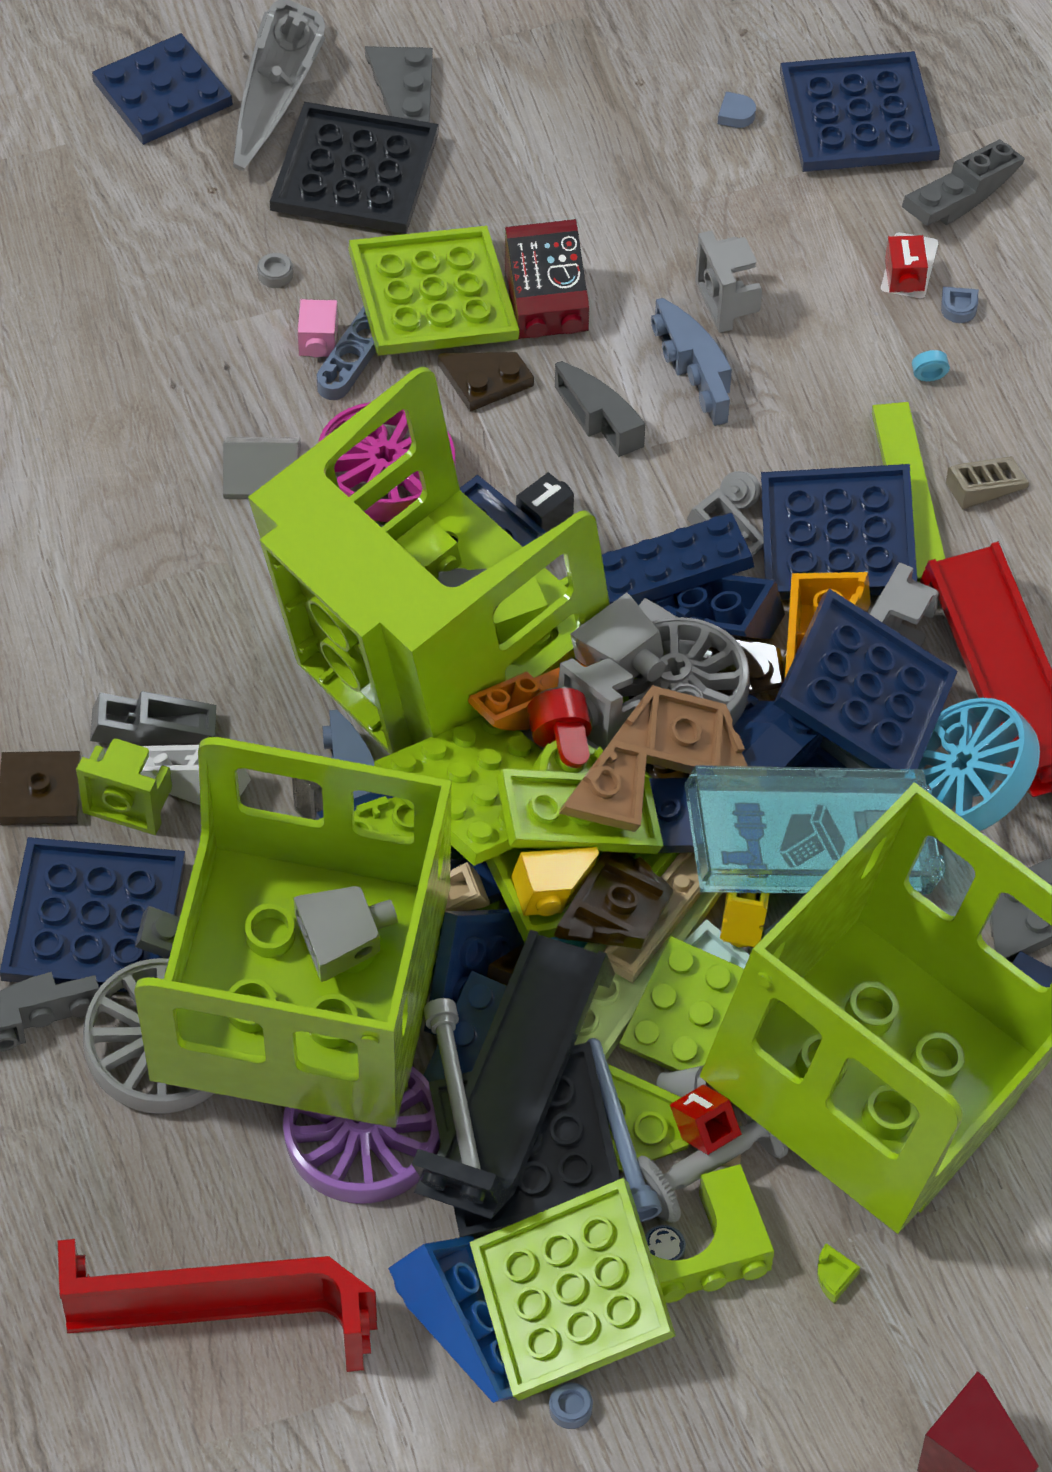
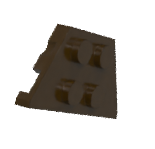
[554,851,674,949]

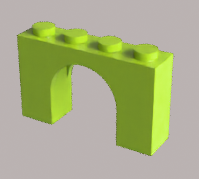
[650,1164,774,1303]

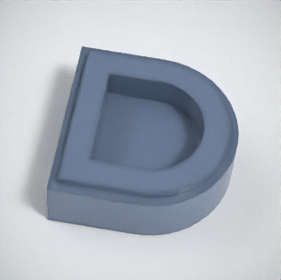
[718,92,756,128]
[941,286,979,323]

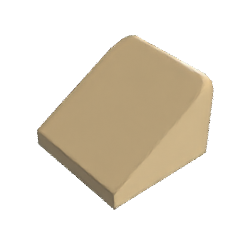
[445,862,490,911]

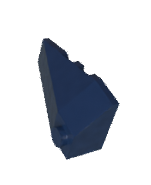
[651,575,785,640]
[733,701,823,795]

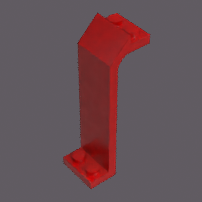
[919,541,1052,797]
[57,1239,378,1372]

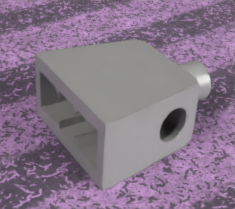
[570,592,665,681]
[294,886,398,982]

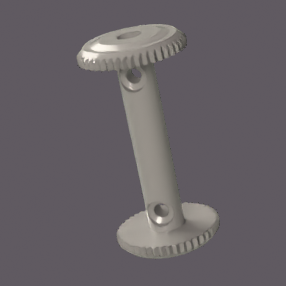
[637,1113,789,1223]

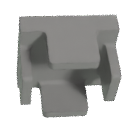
[695,230,762,333]
[870,562,939,647]
[558,658,641,751]

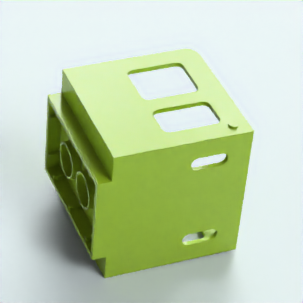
[248,367,610,754]
[134,737,452,1128]
[699,782,1052,1234]

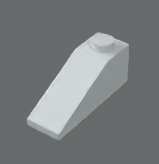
[141,745,251,805]

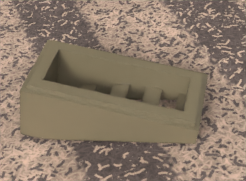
[946,456,1029,510]

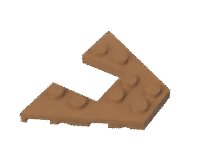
[559,685,764,832]

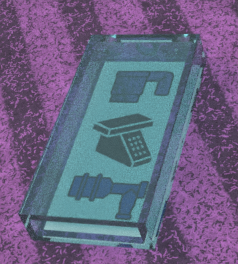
[685,765,945,894]

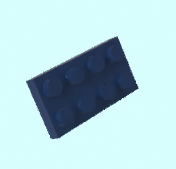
[602,512,755,605]

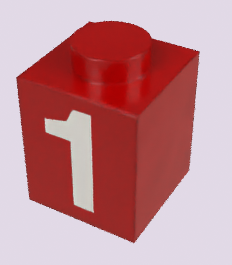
[885,235,928,293]
[670,1084,742,1155]

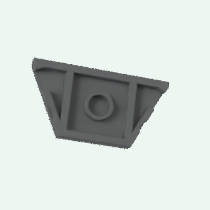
[990,857,1052,962]

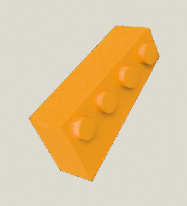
[785,572,871,677]

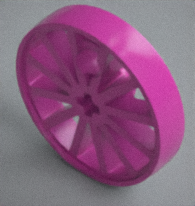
[318,402,456,522]

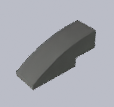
[555,361,645,457]
[90,691,217,746]

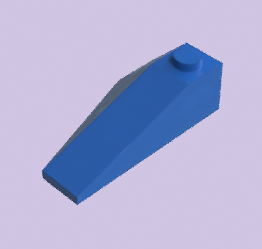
[388,1236,515,1403]

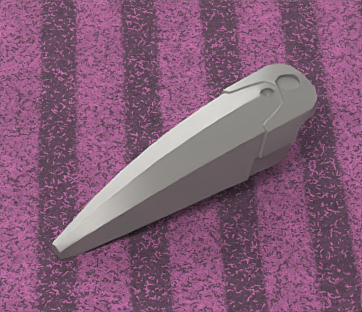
[233,0,326,171]

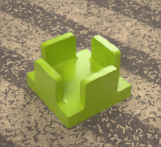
[76,739,172,836]

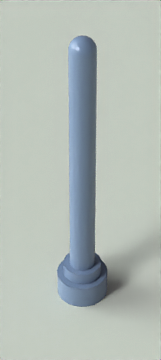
[587,1038,662,1222]

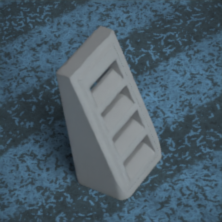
[687,488,764,557]

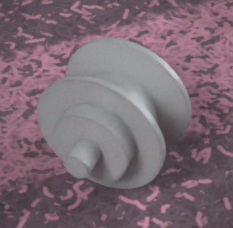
[720,471,761,509]

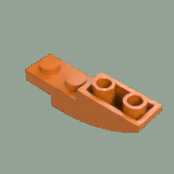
[468,660,588,731]

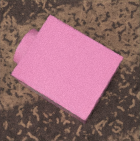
[298,299,338,357]

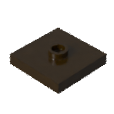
[0,751,81,825]

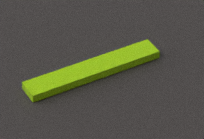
[872,402,945,582]

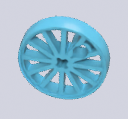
[897,698,1040,831]

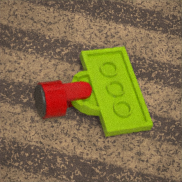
[496,687,663,854]

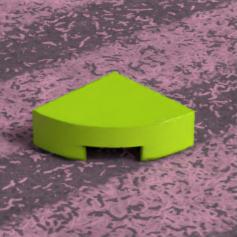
[817,1243,860,1303]

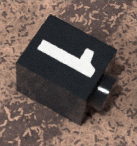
[516,472,574,532]

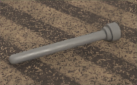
[423,998,481,1169]

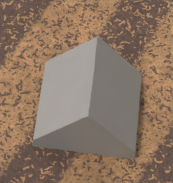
[223,437,301,499]

